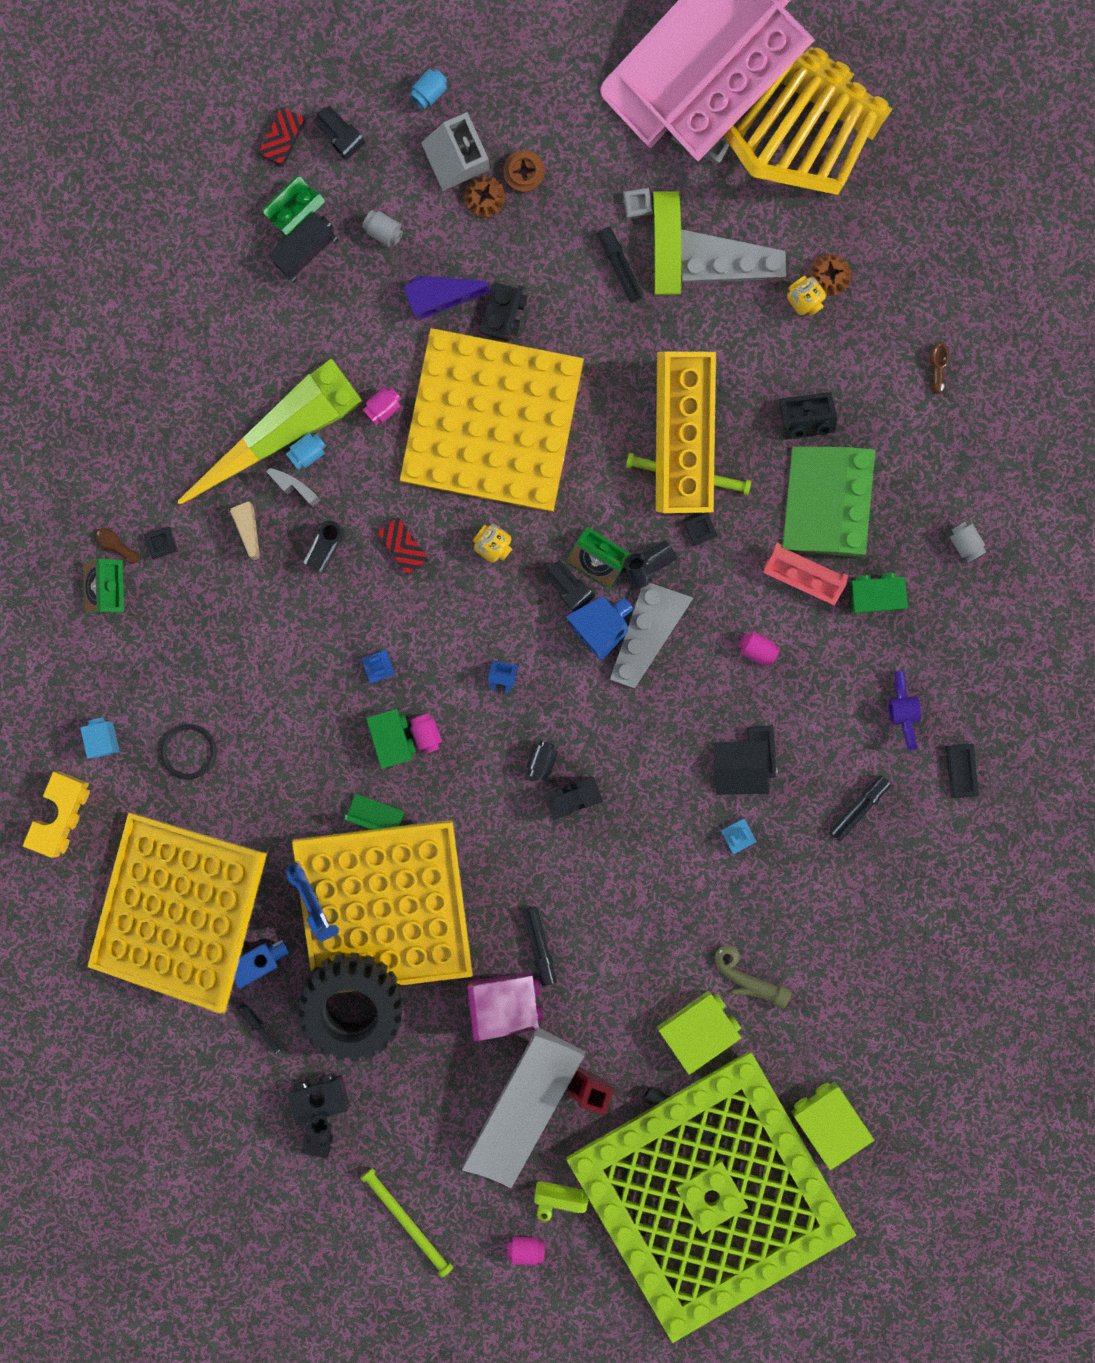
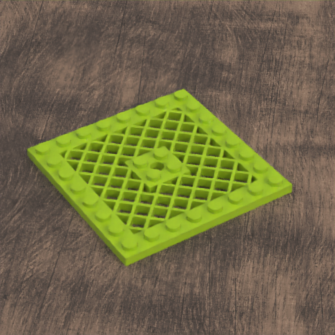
[566,1051,856,1343]

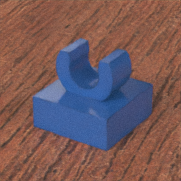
[362,650,396,684]
[488,661,518,693]

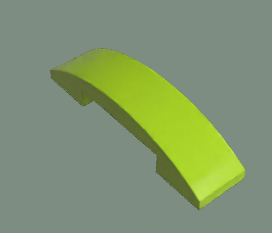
[653,191,681,295]

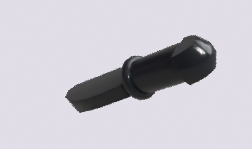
[238,1004,281,1054]

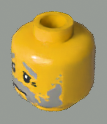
[787,275,826,316]
[473,524,512,563]

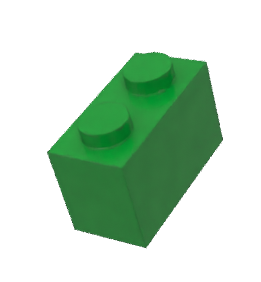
[848,573,908,614]
[366,709,417,769]

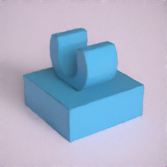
[720,818,757,854]

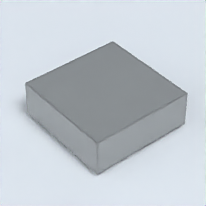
[623,188,653,219]

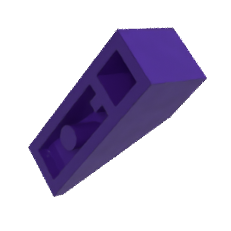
[404,276,491,320]

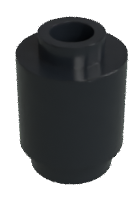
[526,740,558,781]

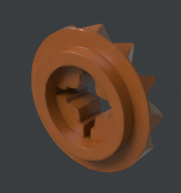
[503,150,545,193]
[464,175,505,218]
[810,253,852,295]

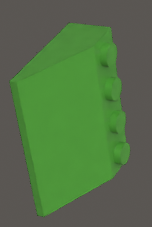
[783,447,875,558]

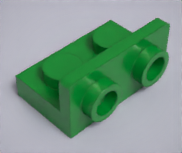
[262,175,325,237]

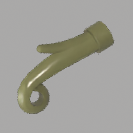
[715,945,792,1010]

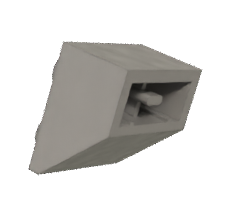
[421,112,490,191]

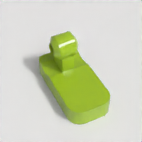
[534,1181,589,1222]

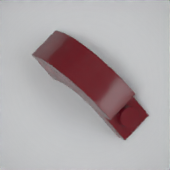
[564,1067,614,1116]

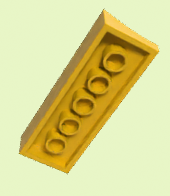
[656,352,716,513]

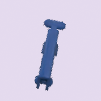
[286,861,339,941]

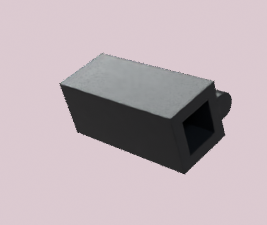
[268,212,339,283]

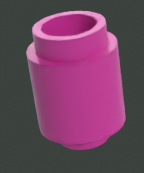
[362,387,401,425]
[738,631,780,666]
[409,713,443,754]
[507,1237,545,1266]

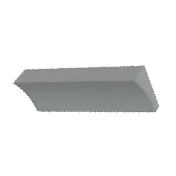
[462,1027,585,1188]

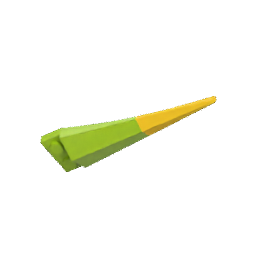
[178,359,364,504]

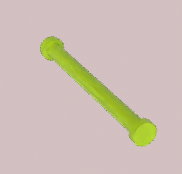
[626,453,751,496]
[360,1168,453,1278]

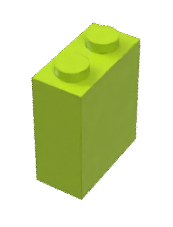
[657,991,742,1075]
[791,1082,875,1171]

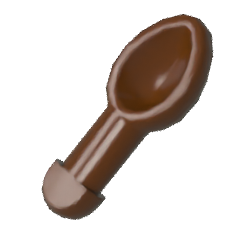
[930,342,949,394]
[95,528,139,564]

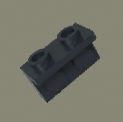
[480,282,528,342]
[779,392,837,439]

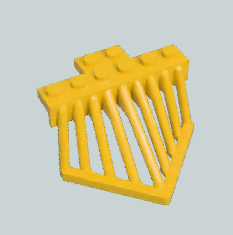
[723,47,892,195]

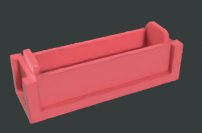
[763,543,848,606]

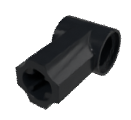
[314,106,366,161]
[303,520,345,573]
[624,540,677,588]
[543,560,595,612]
[301,1115,333,1159]

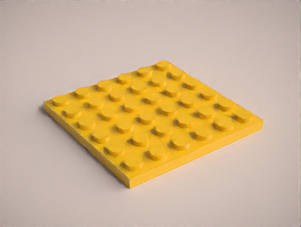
[400,328,584,512]
[87,813,267,1013]
[292,820,473,994]

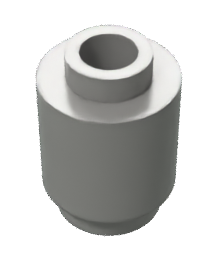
[362,210,403,247]
[950,522,986,562]

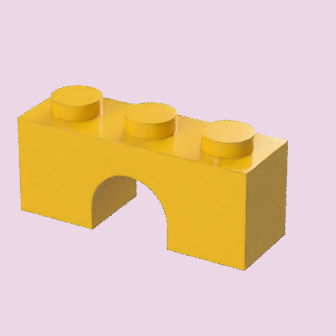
[23,772,90,858]

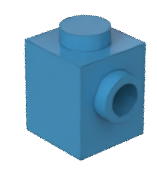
[80,718,120,759]

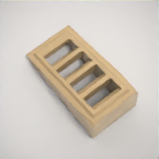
[230,502,259,560]

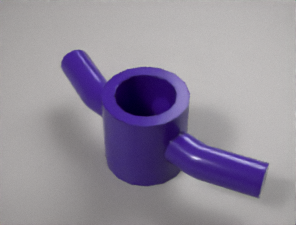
[888,670,921,750]

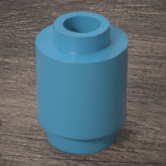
[409,69,447,110]
[286,433,326,470]

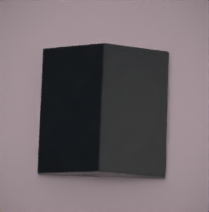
[713,741,770,795]

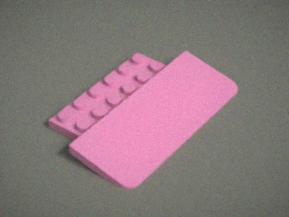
[601,0,815,161]

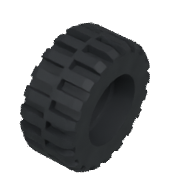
[298,953,403,1062]

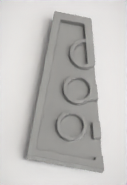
[681,229,786,283]
[610,583,693,688]

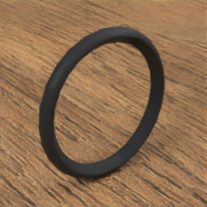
[161,724,217,779]

